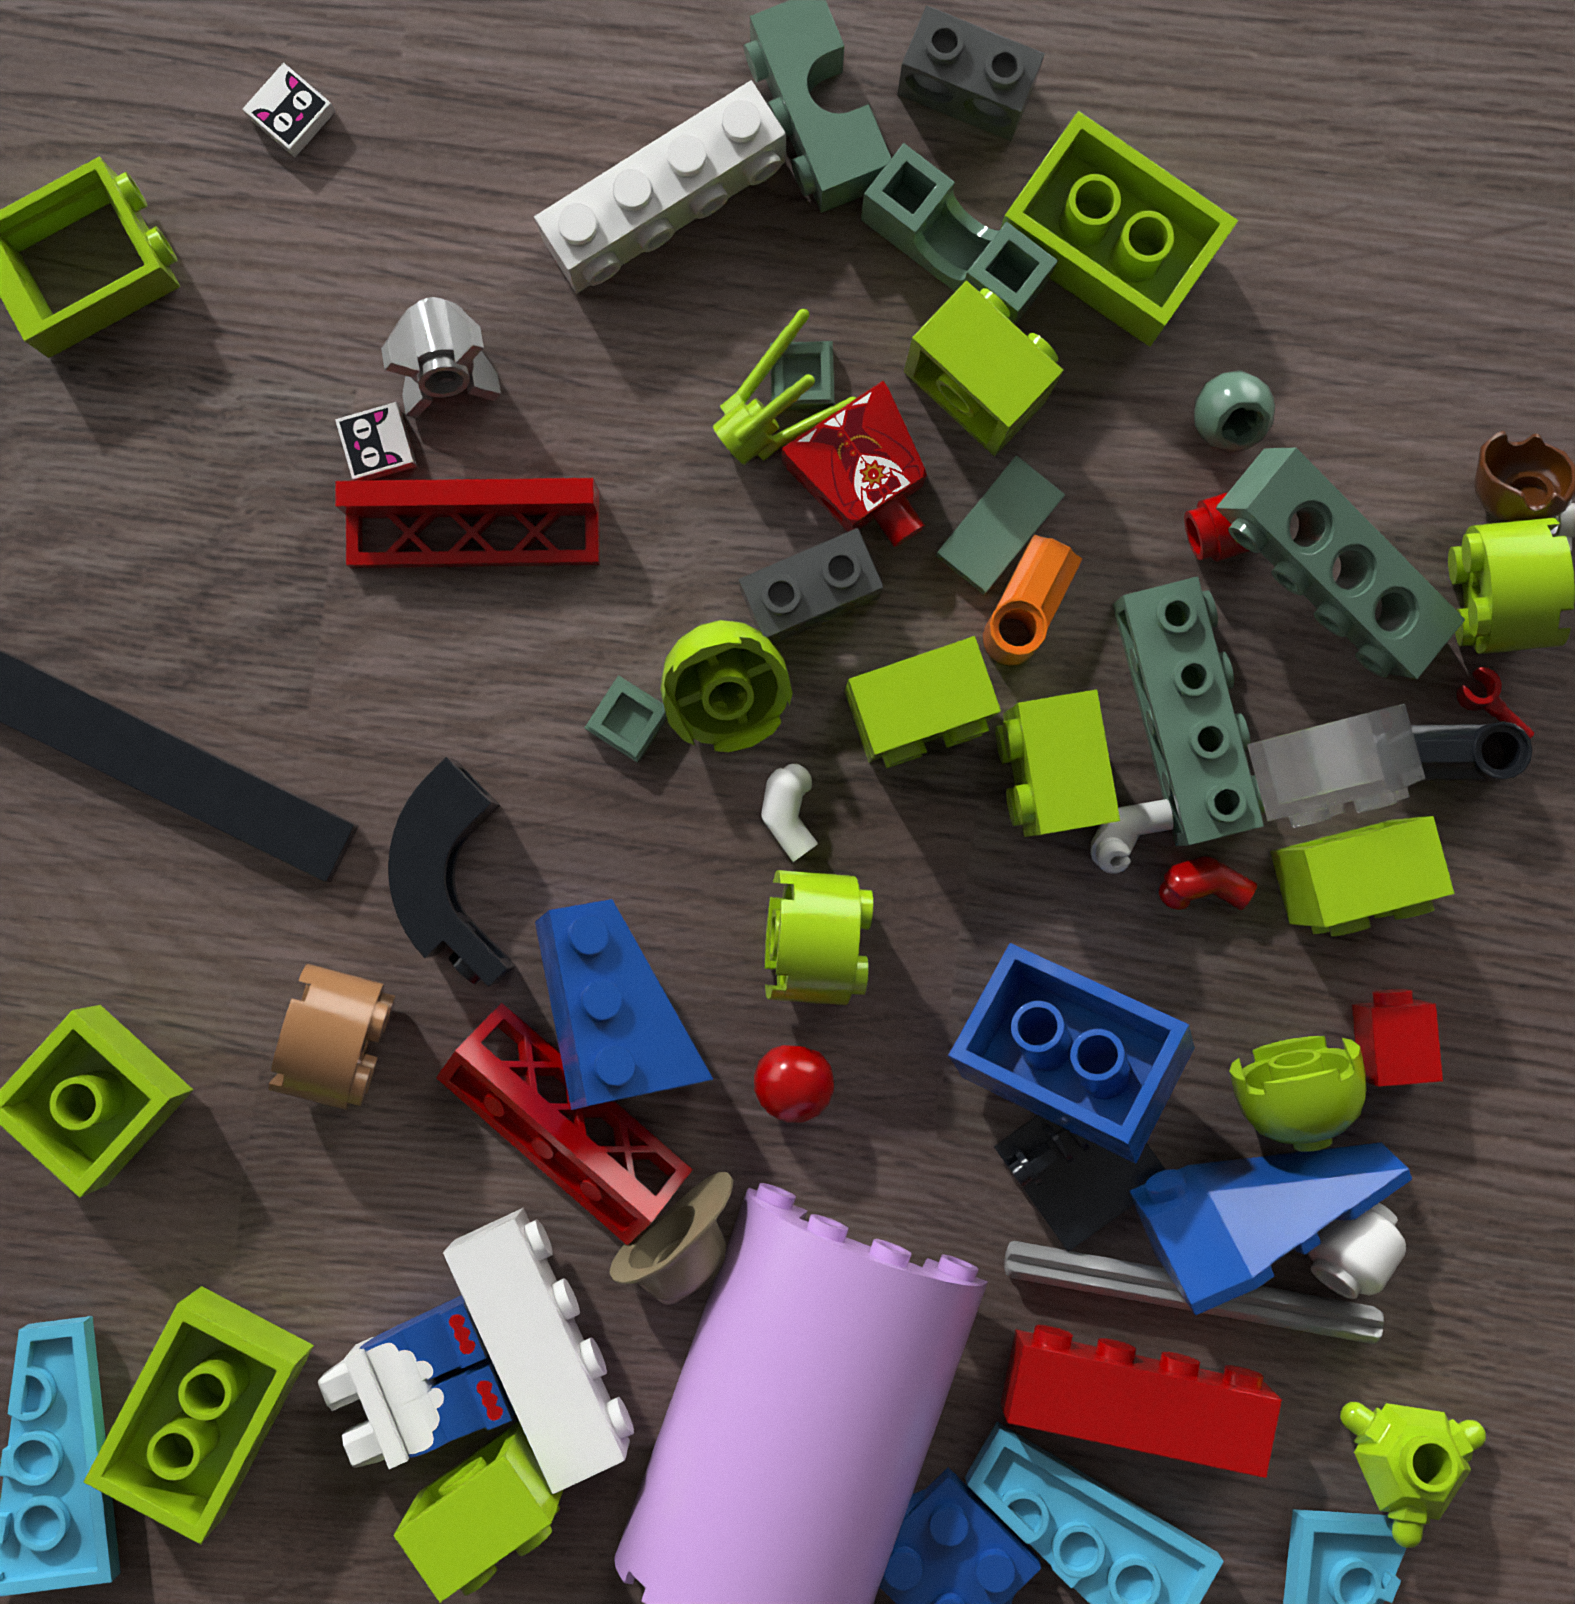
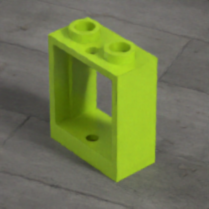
[0,156,180,358]

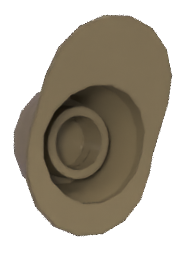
[609,1172,734,1305]

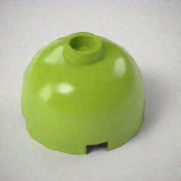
[660,620,793,752]
[1229,1036,1366,1152]

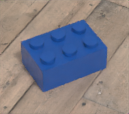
[948,943,1195,1164]

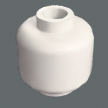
[1308,1203,1406,1299]

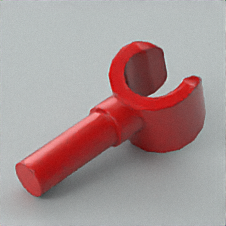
[1457,667,1535,739]

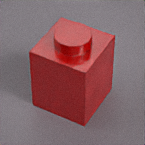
[1352,989,1443,1087]

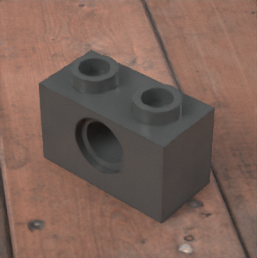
[739,528,883,644]

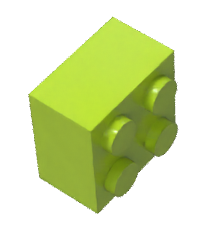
[904,280,1064,457]
[844,636,1001,769]
[995,689,1120,837]
[1270,816,1454,936]
[0,1005,193,1198]
[393,1421,564,1603]

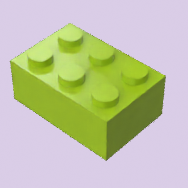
[1000,111,1238,347]
[83,1286,314,1544]

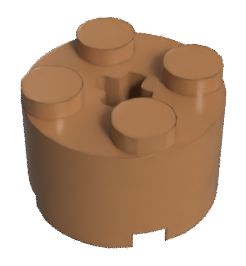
[269,964,395,1110]

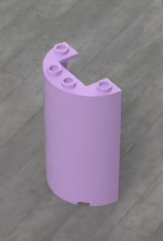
[614,1183,988,1604]

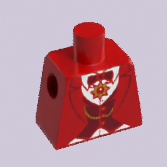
[782,381,927,548]

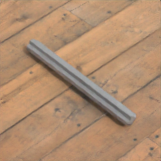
[1004,1241,1384,1344]

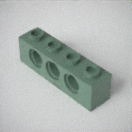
[1216,447,1465,679]

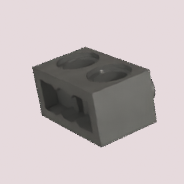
[897,5,1045,141]

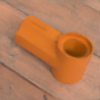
[983,534,1083,666]

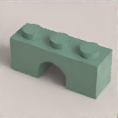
[743,0,891,213]
[861,143,1058,325]

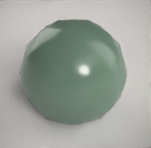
[1194,370,1275,453]

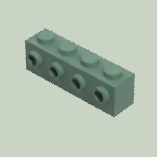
[1112,576,1267,846]

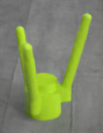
[713,308,856,465]

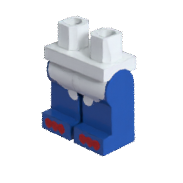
[318,1295,515,1469]

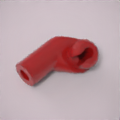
[1158,856,1257,910]

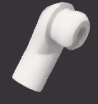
[761,764,818,862]
[1091,799,1173,874]

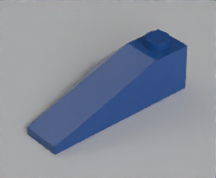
[1130,1142,1412,1316]

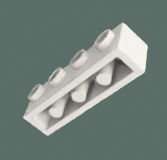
[534,80,786,294]
[443,1208,634,1494]

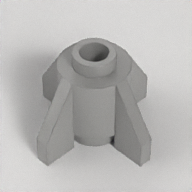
[381,297,501,418]

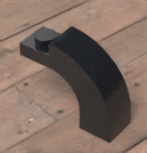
[388,757,516,987]

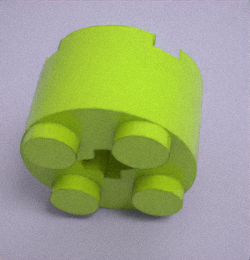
[1448,518,1575,654]
[765,870,873,1005]

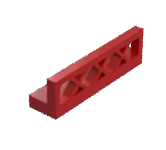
[335,478,600,568]
[436,1002,693,1246]

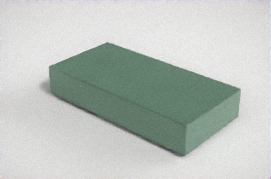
[935,455,1065,595]

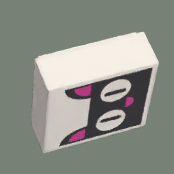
[242,62,336,157]
[335,402,417,481]

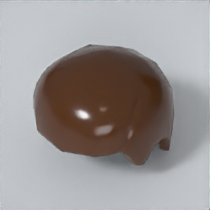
[1475,431,1575,522]

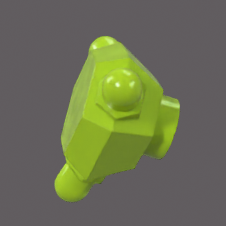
[1340,1402,1486,1548]

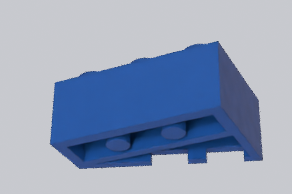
[535,899,713,1110]

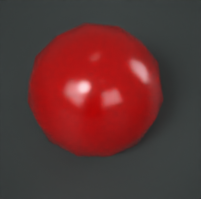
[754,1045,834,1123]

